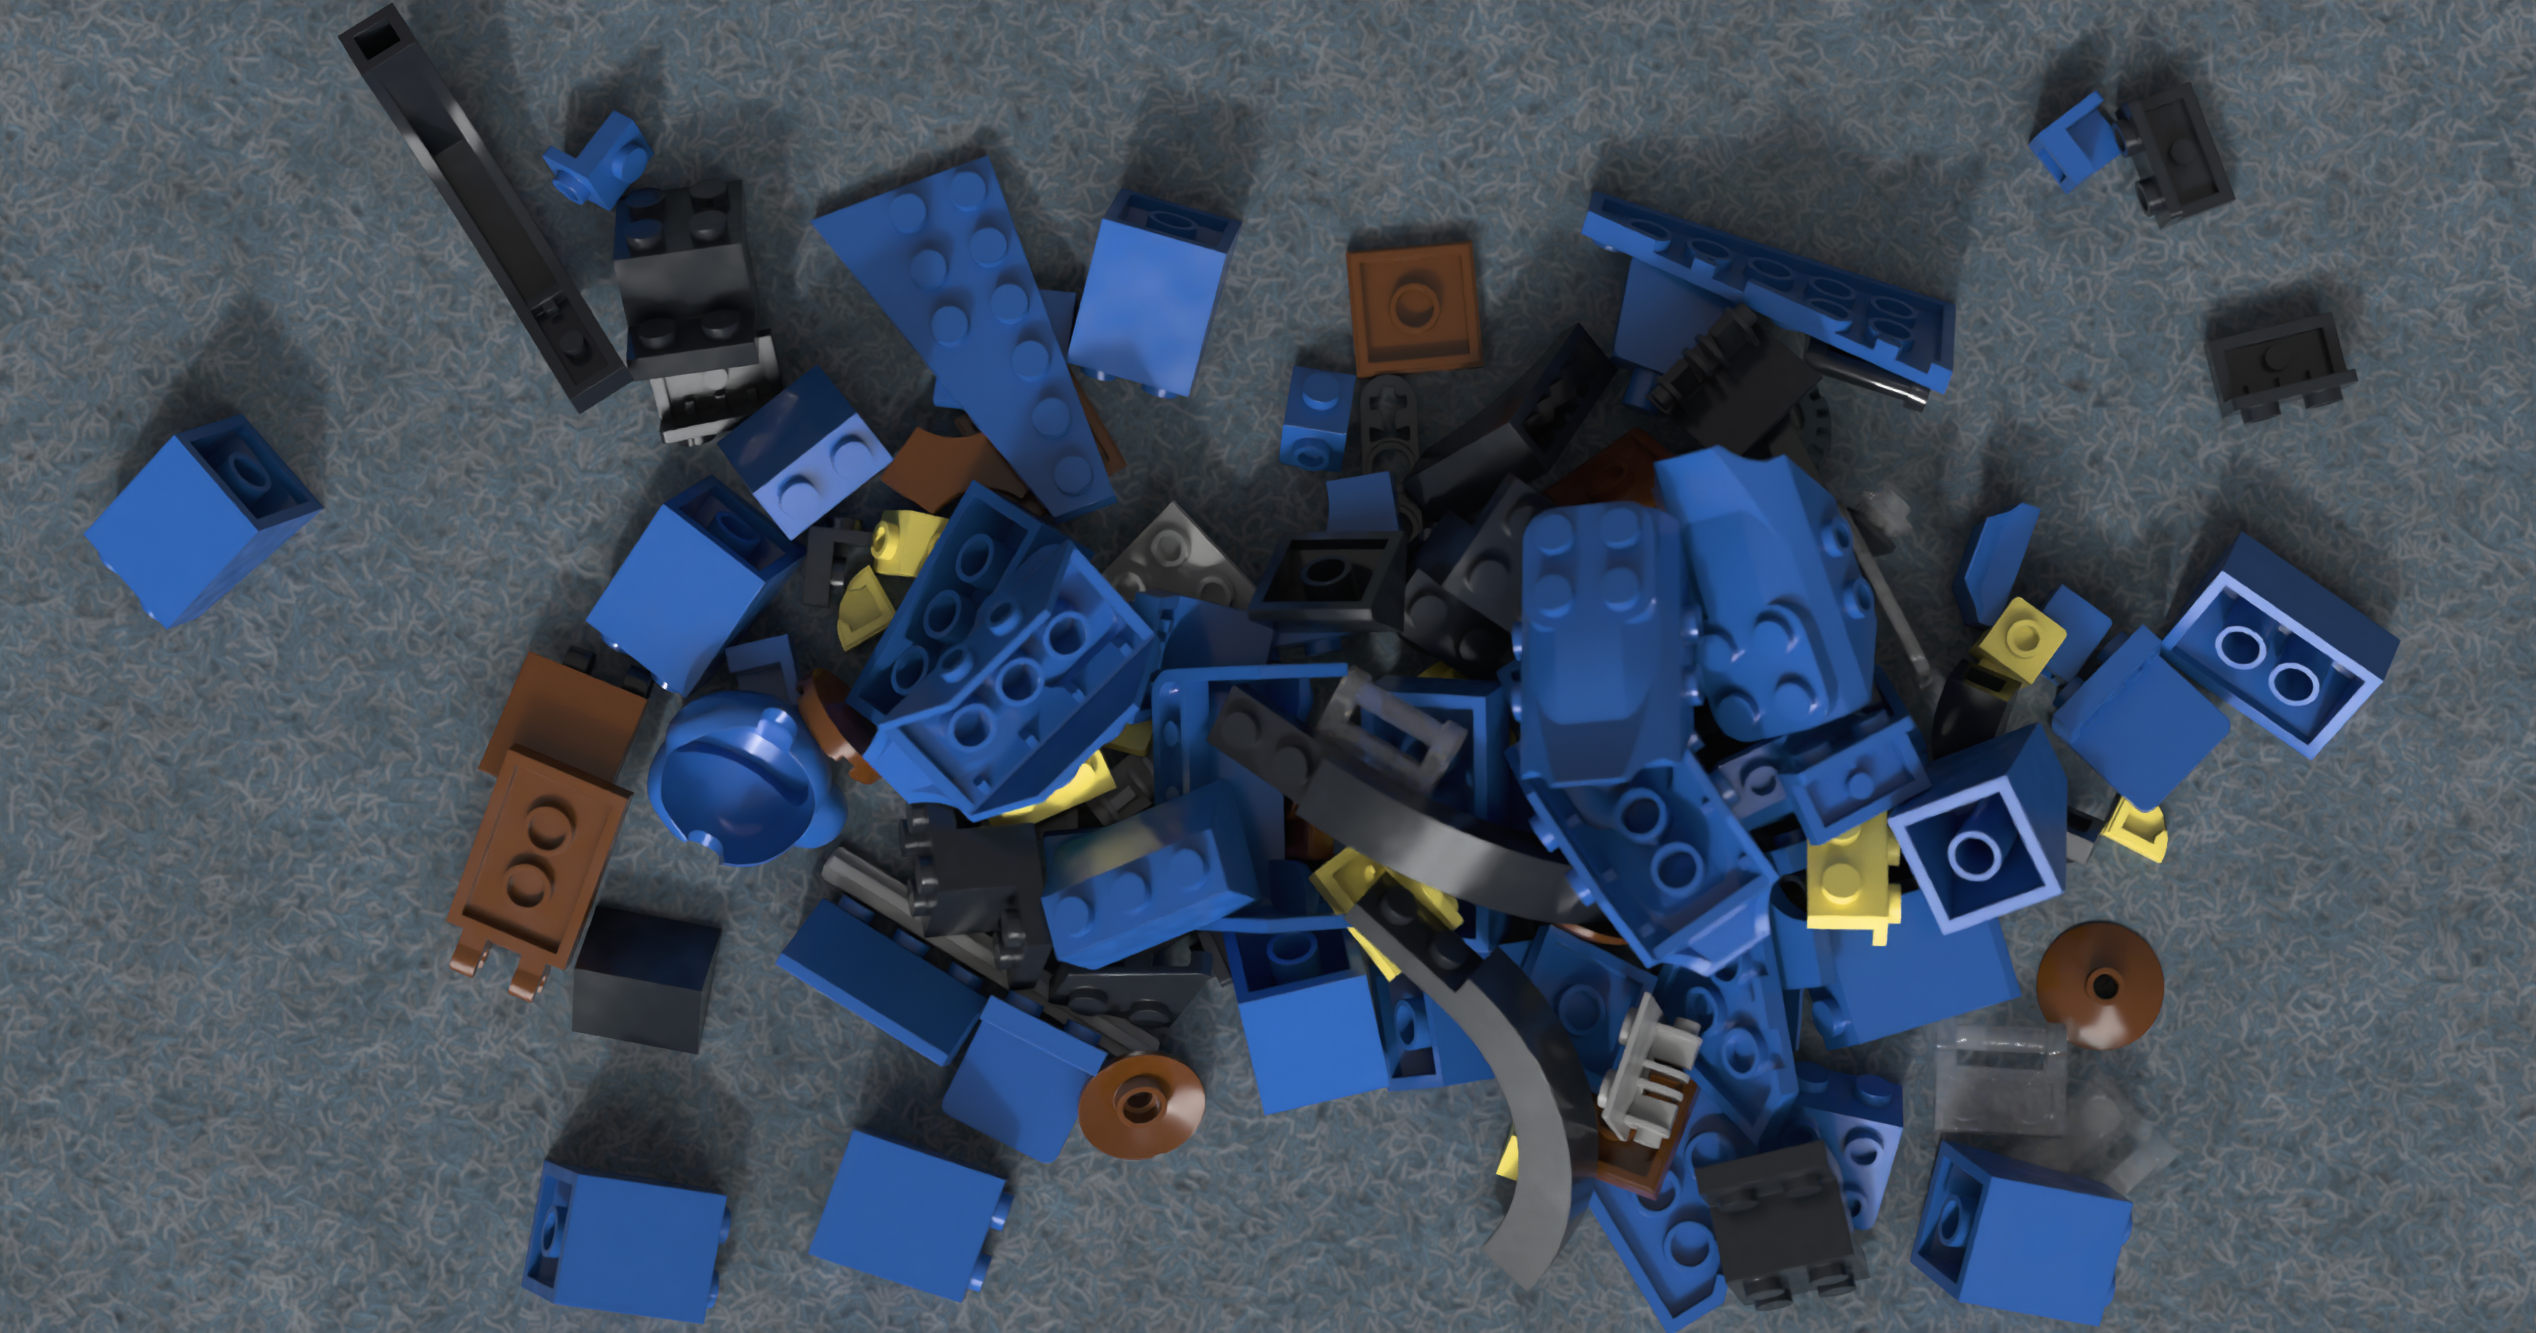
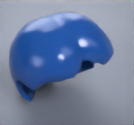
[647,690,848,867]

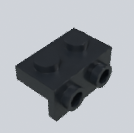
[2112,82,2236,230]
[2203,312,2359,424]
[650,328,786,447]

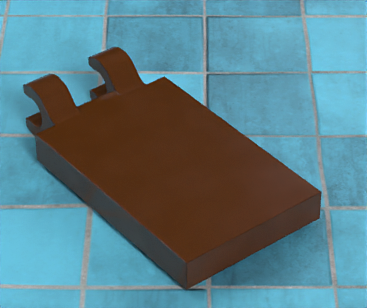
[446,743,634,1003]

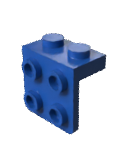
[1127,589,1277,725]
[2051,624,2230,813]
[942,989,1110,1163]
[1759,1061,1903,1230]

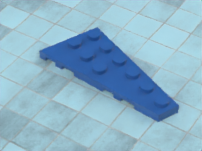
[810,155,1117,525]
[1581,190,1956,395]

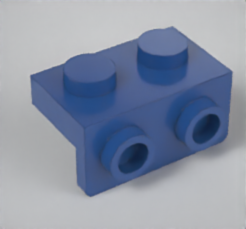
[1777,709,1932,846]

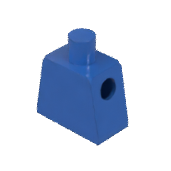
[1609,257,1738,417]

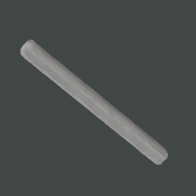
[821,847,1160,1057]

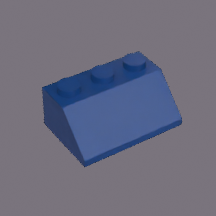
[2160,531,2401,761]
[1041,778,1263,970]
[775,894,989,1067]

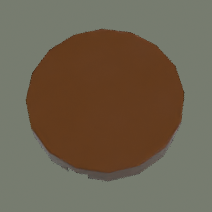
[795,667,883,785]

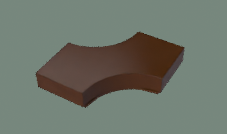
[881,426,1030,516]

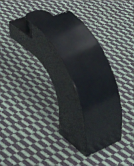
[1932,658,2107,865]

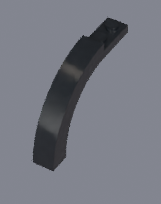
[337,2,634,415]
[1206,683,1611,925]
[1343,871,1599,1292]

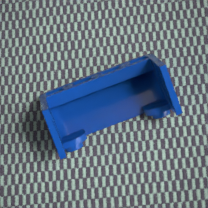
[1152,663,1353,933]

